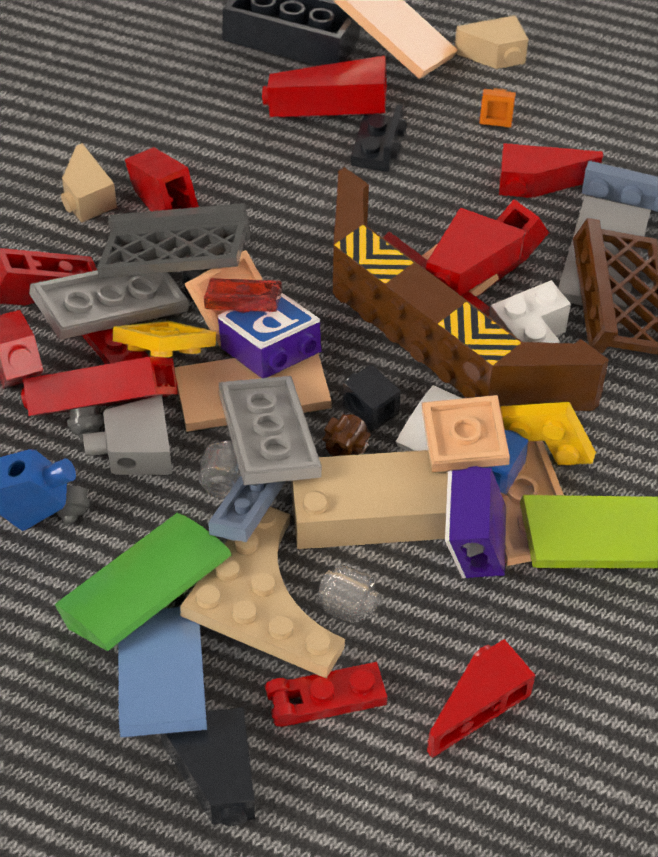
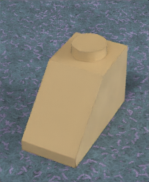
[455,15,528,69]
[61,143,117,223]

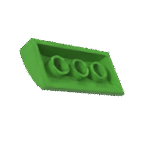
[54,513,232,651]

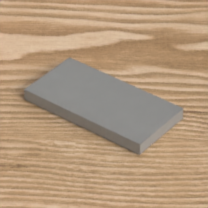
[558,196,651,311]
[29,258,190,340]
[219,376,322,485]

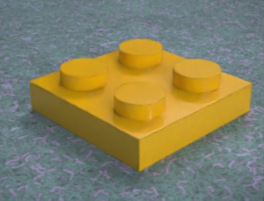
[113,321,216,357]

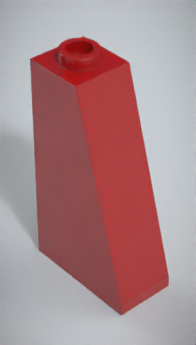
[262,56,387,117]
[21,357,179,416]

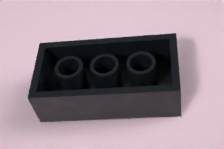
[222,0,360,66]

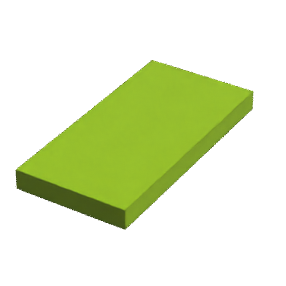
[520,495,658,568]

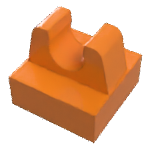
[479,88,516,128]

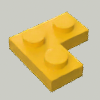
[500,402,596,465]

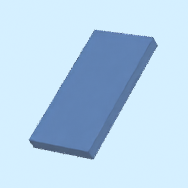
[118,607,207,737]

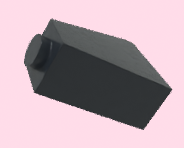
[161,707,255,826]

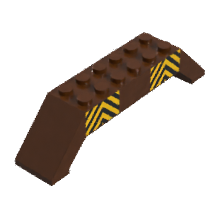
[333,167,609,411]

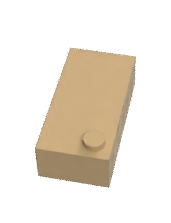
[291,450,448,549]

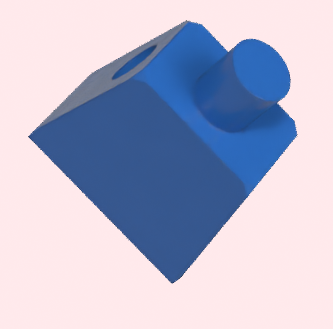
[0,449,76,531]

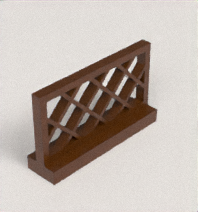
[573,218,658,355]

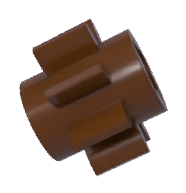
[322,414,371,456]

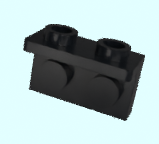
[351,104,408,172]

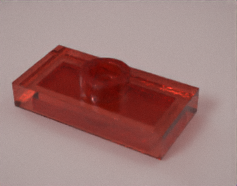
[204,278,282,313]

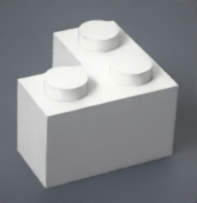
[489,280,571,343]

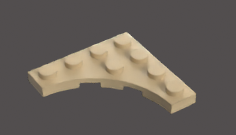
[180,507,345,678]

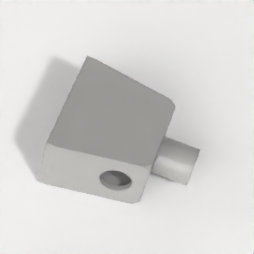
[83,395,172,475]

